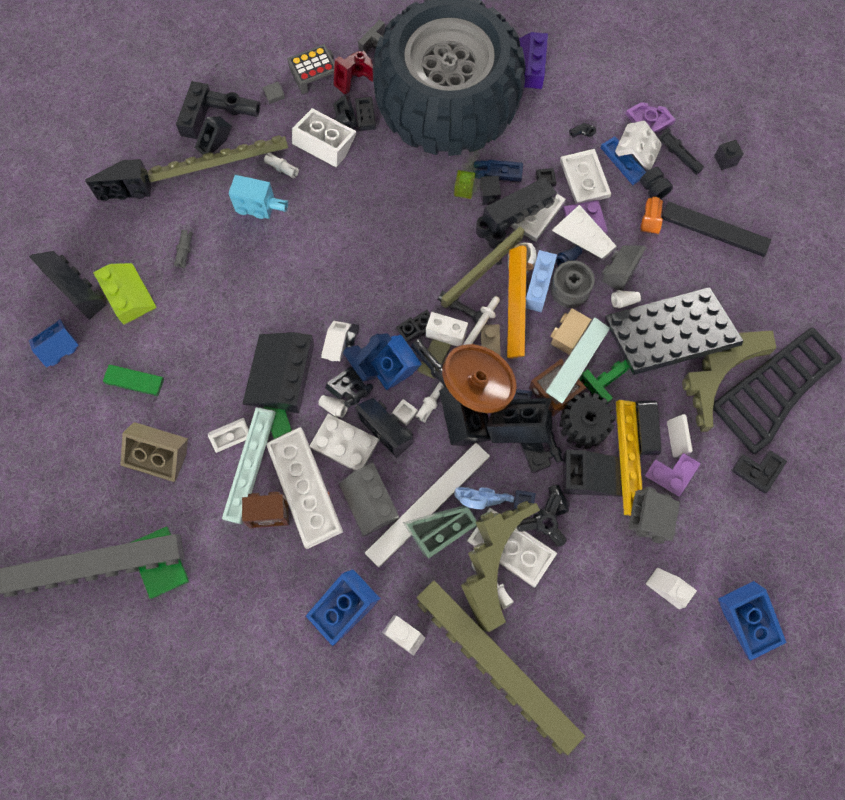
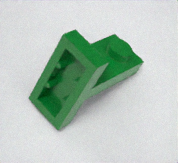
[579,360,629,405]

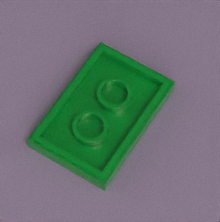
[130,526,189,599]

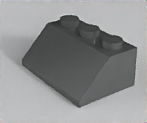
[339,463,399,537]

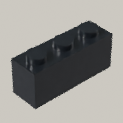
[176,81,210,139]

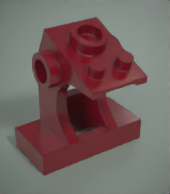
[333,51,373,95]

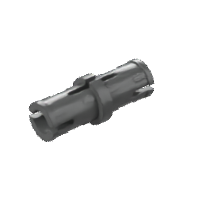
[174,230,193,268]

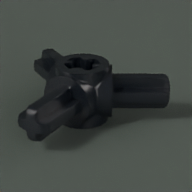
[516,493,567,547]

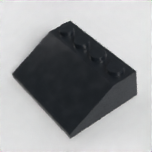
[243,332,314,413]

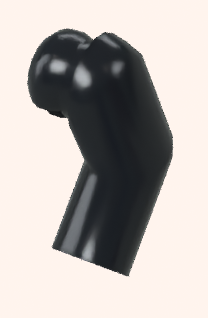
[569,123,596,138]

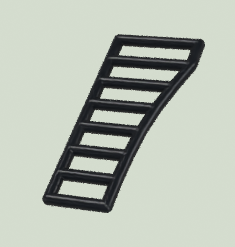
[713,327,842,454]

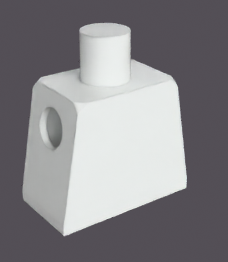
[382,615,425,656]

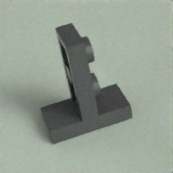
[358,19,385,53]

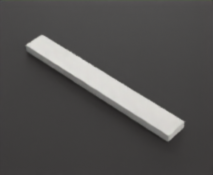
[365,443,490,568]

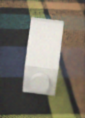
[646,568,697,609]

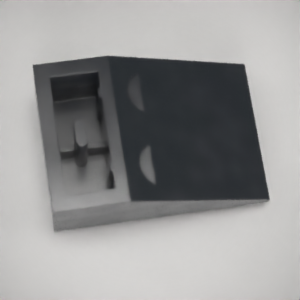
[85,159,151,201]
[563,450,623,497]

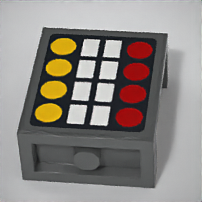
[287,43,335,95]

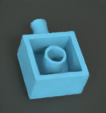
[228,175,288,219]

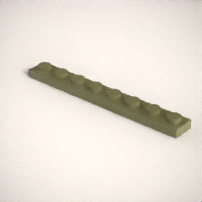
[148,135,288,182]

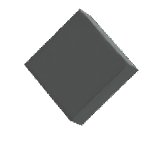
[262,82,285,104]

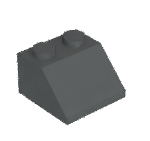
[602,245,646,290]

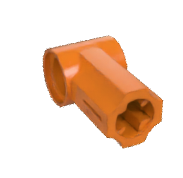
[640,197,663,234]

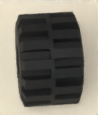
[559,393,615,449]

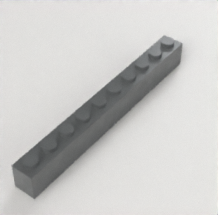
[0,534,185,597]

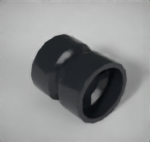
[640,167,673,199]

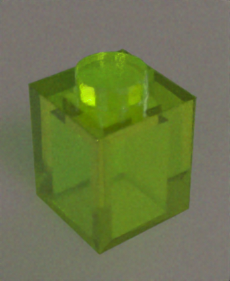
[454,170,475,199]

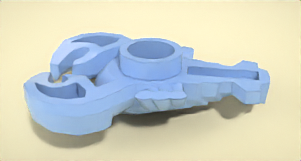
[454,487,514,509]

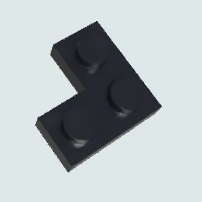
[731,450,787,494]

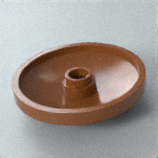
[442,344,516,413]

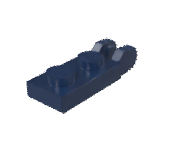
[473,160,523,182]

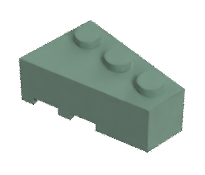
[403,506,477,558]

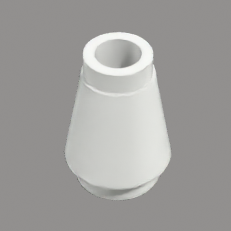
[611,290,641,309]
[318,395,348,418]

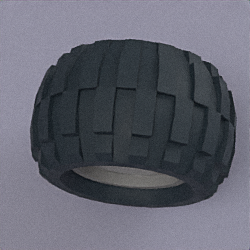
[372,0,526,156]

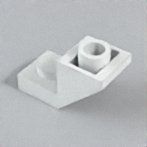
[321,321,351,361]

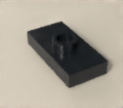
[355,97,376,131]

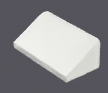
[667,414,693,458]
[208,418,249,453]

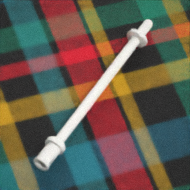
[415,296,500,423]

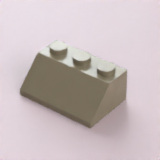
[120,422,188,482]

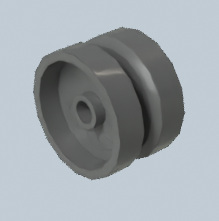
[550,261,595,308]

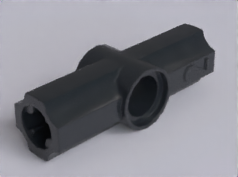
[206,91,261,117]

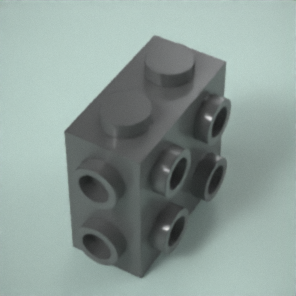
[628,487,680,544]

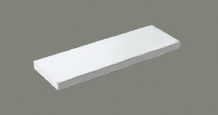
[266,427,343,549]

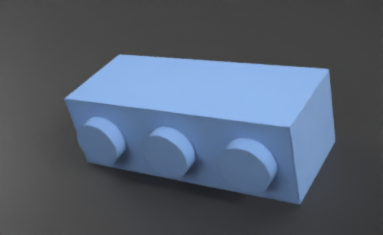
[526,250,557,312]

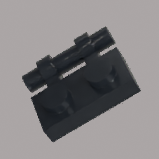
[325,366,374,408]
[520,432,563,473]

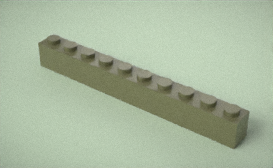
[416,581,585,755]

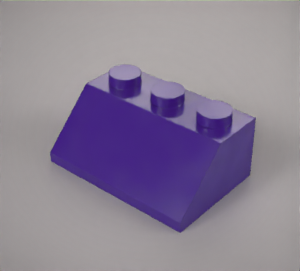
[519,32,548,89]

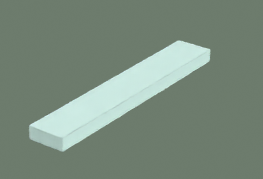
[546,318,610,403]
[222,407,276,524]

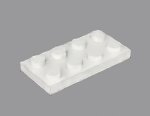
[467,508,557,588]

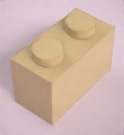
[551,309,591,355]

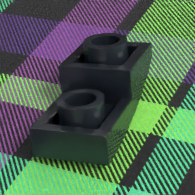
[396,310,431,342]

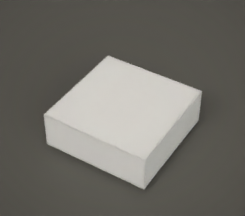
[391,399,418,426]

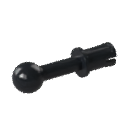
[437,290,483,324]

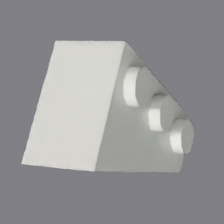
[552,205,617,260]

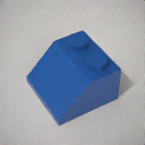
[29,319,79,368]
[371,335,422,390]

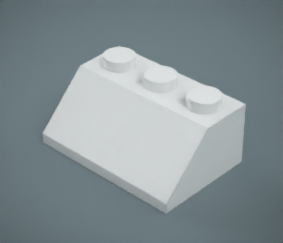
[292,108,356,167]

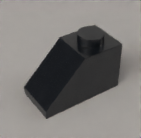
[194,116,232,155]

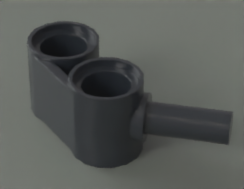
[476,216,506,265]

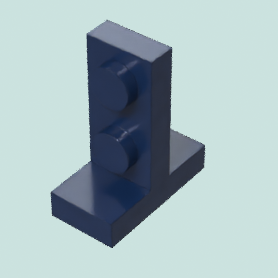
[342,333,392,382]

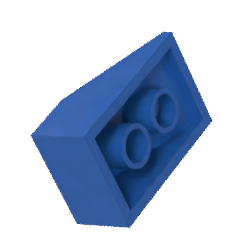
[306,569,381,646]
[718,581,787,661]

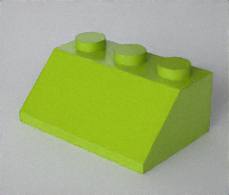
[93,263,157,325]

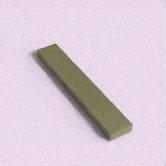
[441,226,525,309]

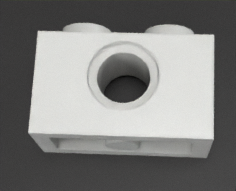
[426,312,468,346]

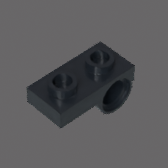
[333,95,358,129]

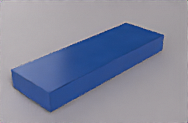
[600,136,646,185]

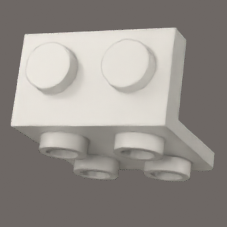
[615,121,662,170]

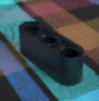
[635,400,661,455]

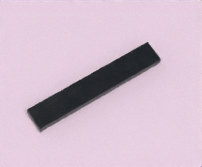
[662,201,772,257]

